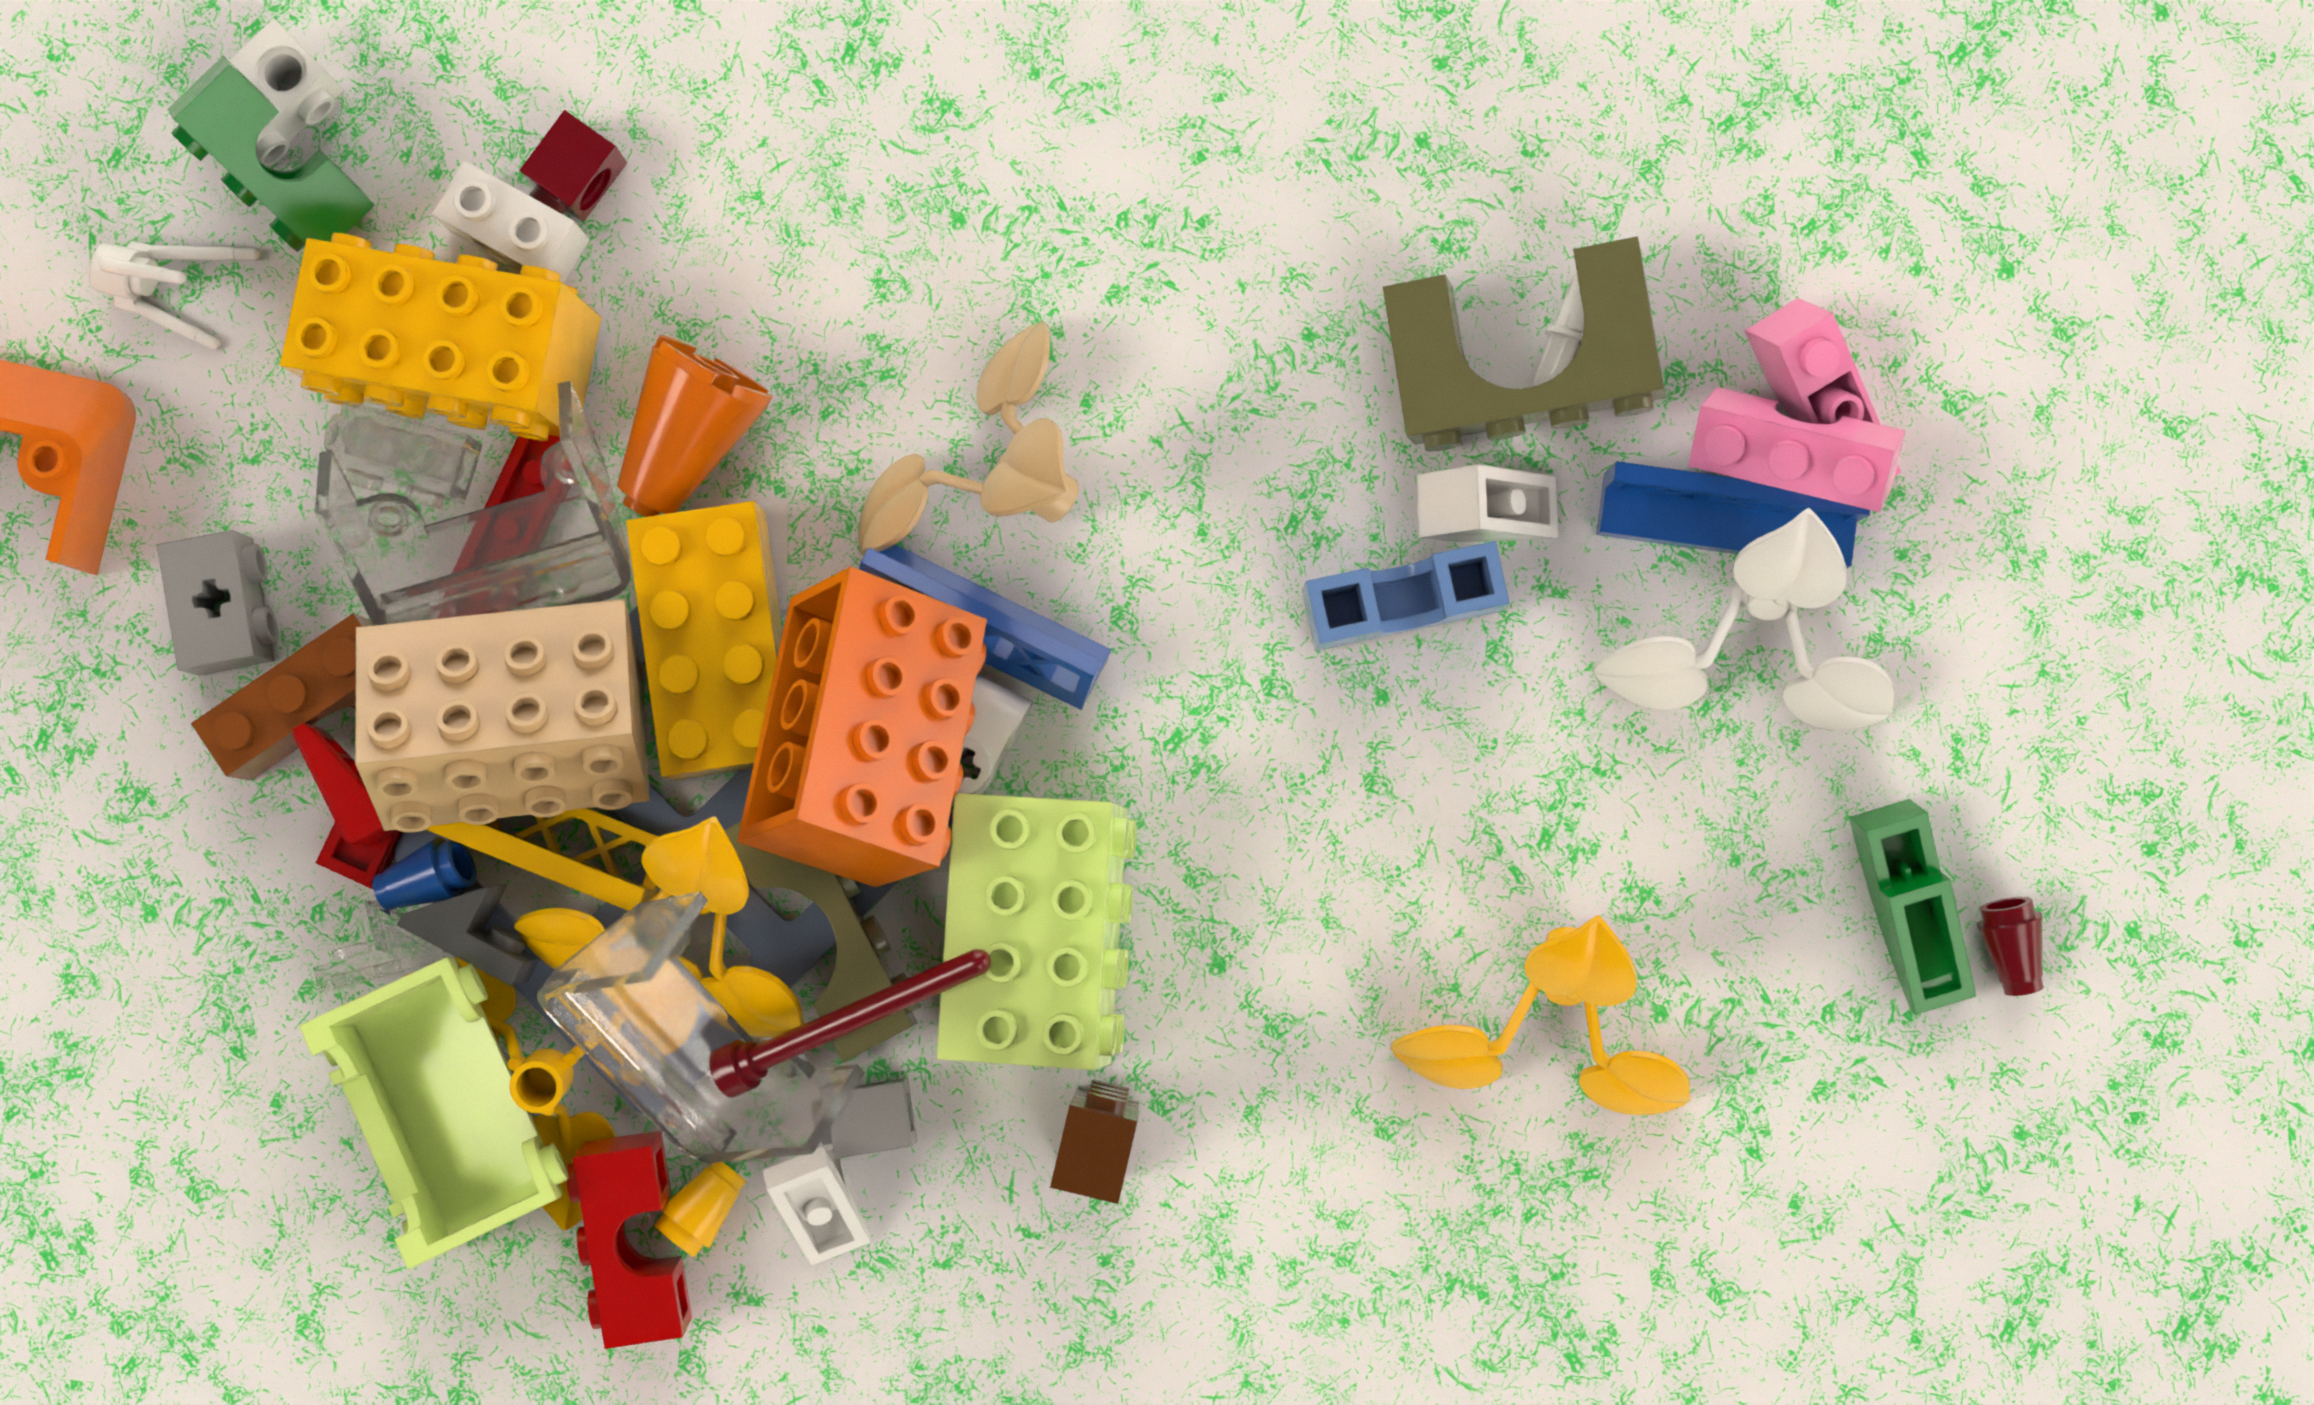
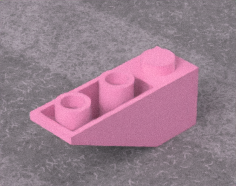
[1745,298,1901,476]

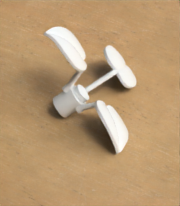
[1593,508,1894,731]

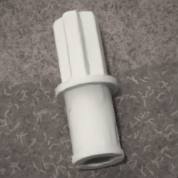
[1531,274,1584,387]

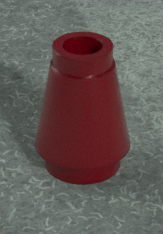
[1976,897,2044,996]

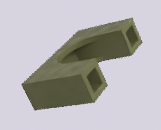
[1383,236,1666,452]

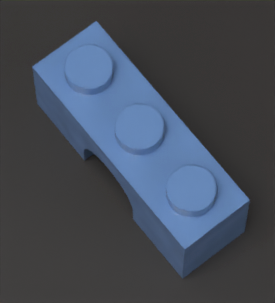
[1302,541,1510,651]

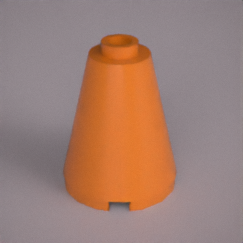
[617,335,772,517]

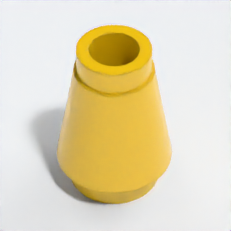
[653,1158,747,1258]

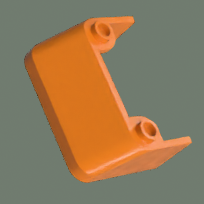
[0,360,136,575]

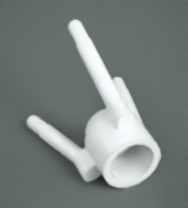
[89,241,261,350]

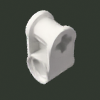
[953,674,1033,799]

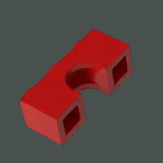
[566,1130,692,1349]

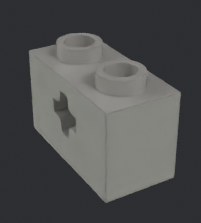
[156,530,278,676]

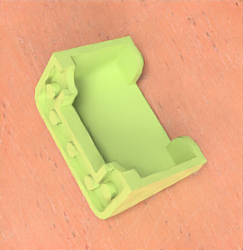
[299,957,569,1270]

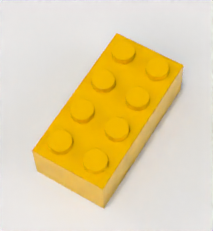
[626,501,783,781]

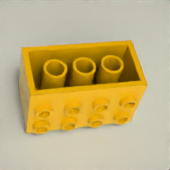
[280,233,602,441]

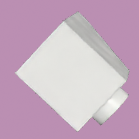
[1416,464,1558,542]

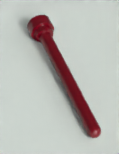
[709,949,991,1098]

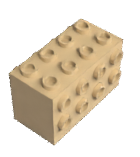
[355,599,650,832]

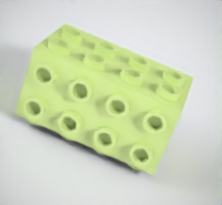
[936,793,1137,1070]

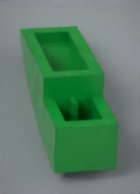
[1849,799,1976,1015]

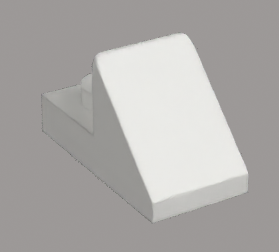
[763,1146,871,1266]

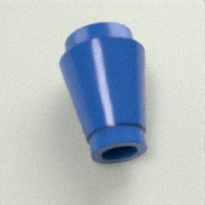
[373,837,476,911]

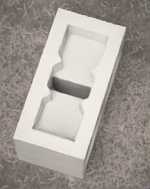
[229,19,344,167]

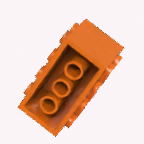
[737,566,987,887]

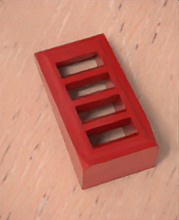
[292,723,398,847]

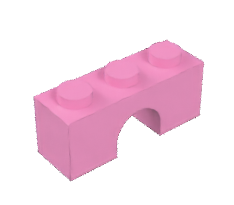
[1688,387,1906,512]

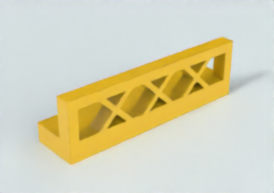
[425,808,659,914]

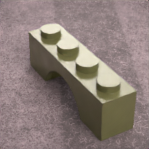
[724,821,921,1063]

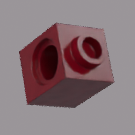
[519,110,627,223]

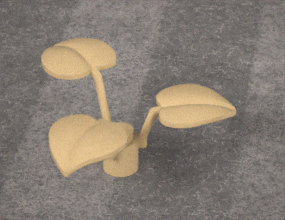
[858,320,1079,555]

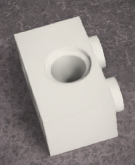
[432,160,590,283]

